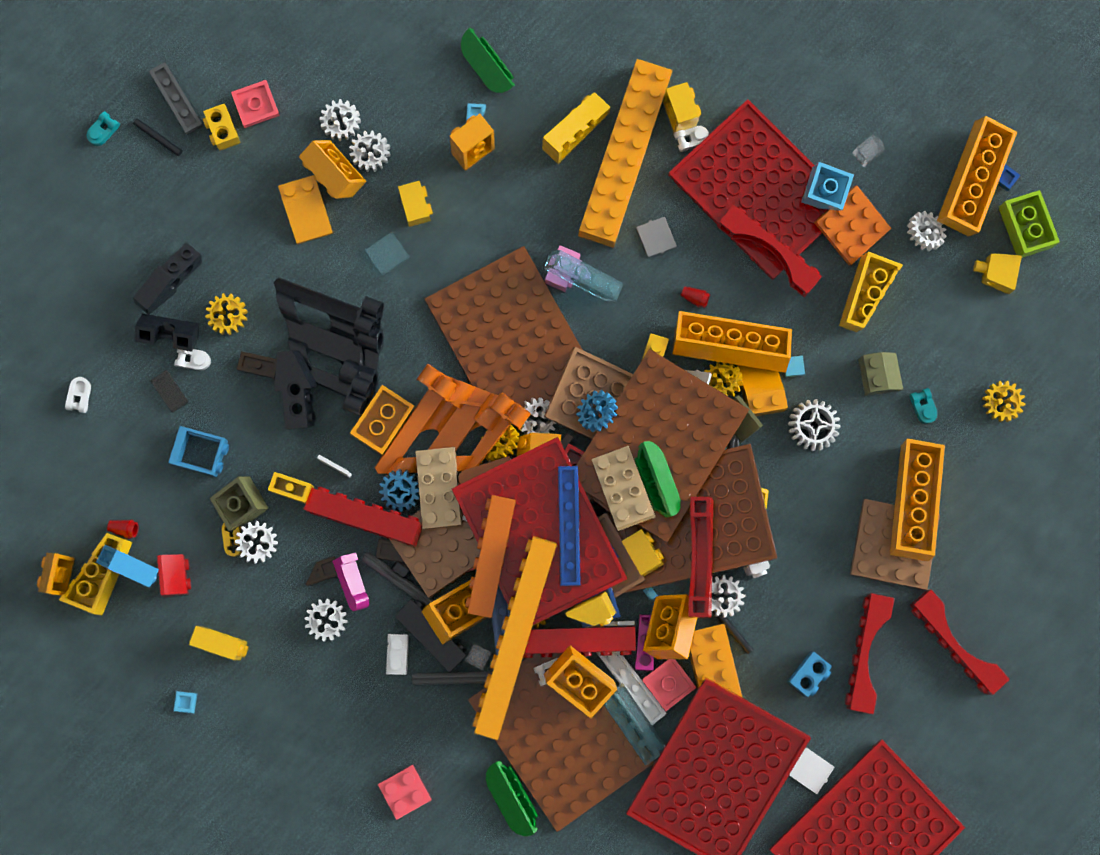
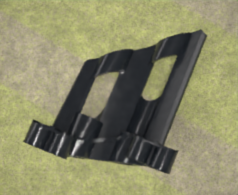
[273,277,384,416]

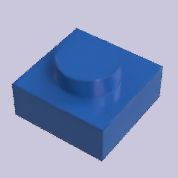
[998,164,1020,192]

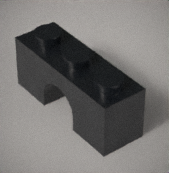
[135,313,199,352]

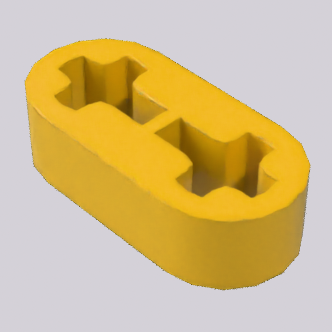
[222,523,242,557]

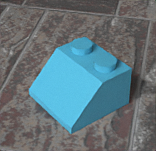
[801,162,854,211]

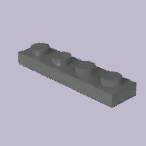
[149,62,203,135]

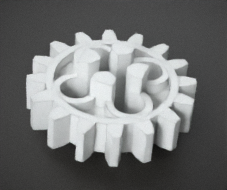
[319,99,361,141]
[349,131,390,172]
[907,211,947,251]
[520,397,556,435]
[235,521,278,564]
[712,575,745,618]
[304,599,348,642]

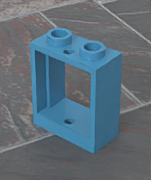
[168,426,229,477]
[96,545,159,587]

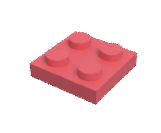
[231,80,280,128]
[642,659,697,712]
[378,765,432,820]

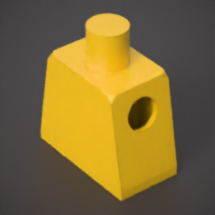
[973,253,1022,294]
[641,333,669,361]

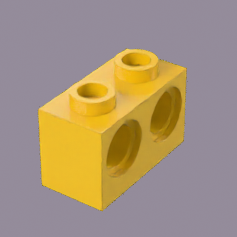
[203,103,240,151]

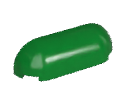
[461,28,515,93]
[635,441,681,517]
[486,761,538,836]

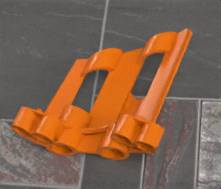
[375,364,531,474]

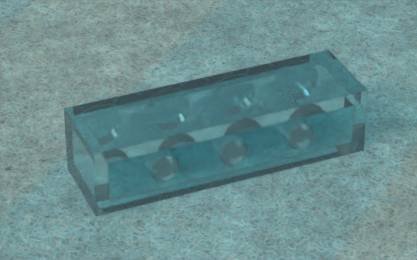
[544,250,624,301]
[604,683,665,765]

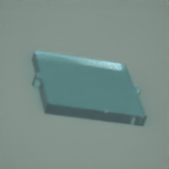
[365,232,410,276]

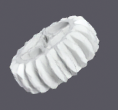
[788,399,840,451]

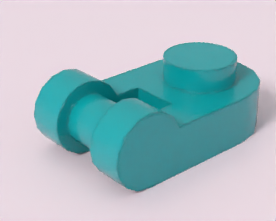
[86,111,120,146]
[909,388,938,424]

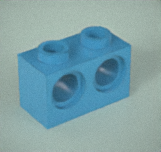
[786,651,832,697]

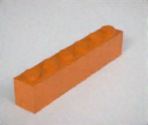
[465,495,516,618]

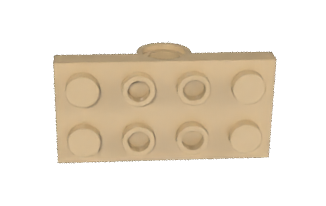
[592,446,655,531]
[416,447,462,529]

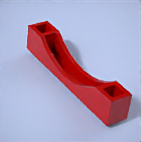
[717,205,822,298]
[688,497,713,618]
[910,589,1010,695]
[845,593,895,714]

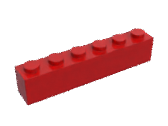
[303,487,422,547]
[523,627,636,658]

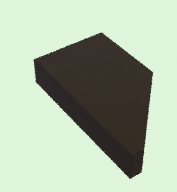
[306,556,338,587]

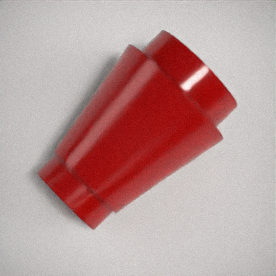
[681,286,710,308]
[107,520,139,539]

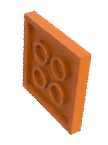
[814,185,891,265]

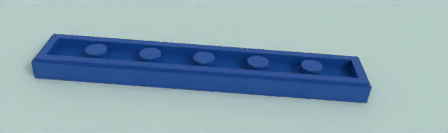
[558,466,580,586]

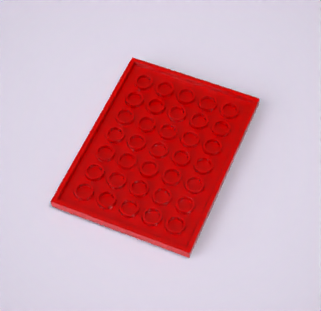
[668,99,828,281]
[452,437,627,626]
[626,677,811,855]
[769,739,965,855]

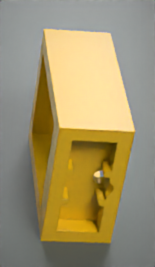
[189,626,249,660]

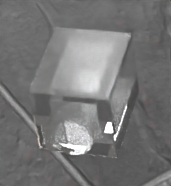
[852,134,885,167]
[465,644,492,670]

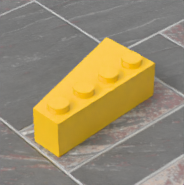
[542,92,611,164]
[839,252,903,332]
[59,533,133,615]

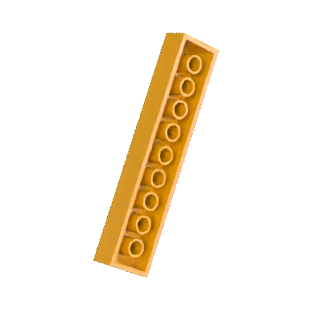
[578,59,672,248]
[472,536,557,740]

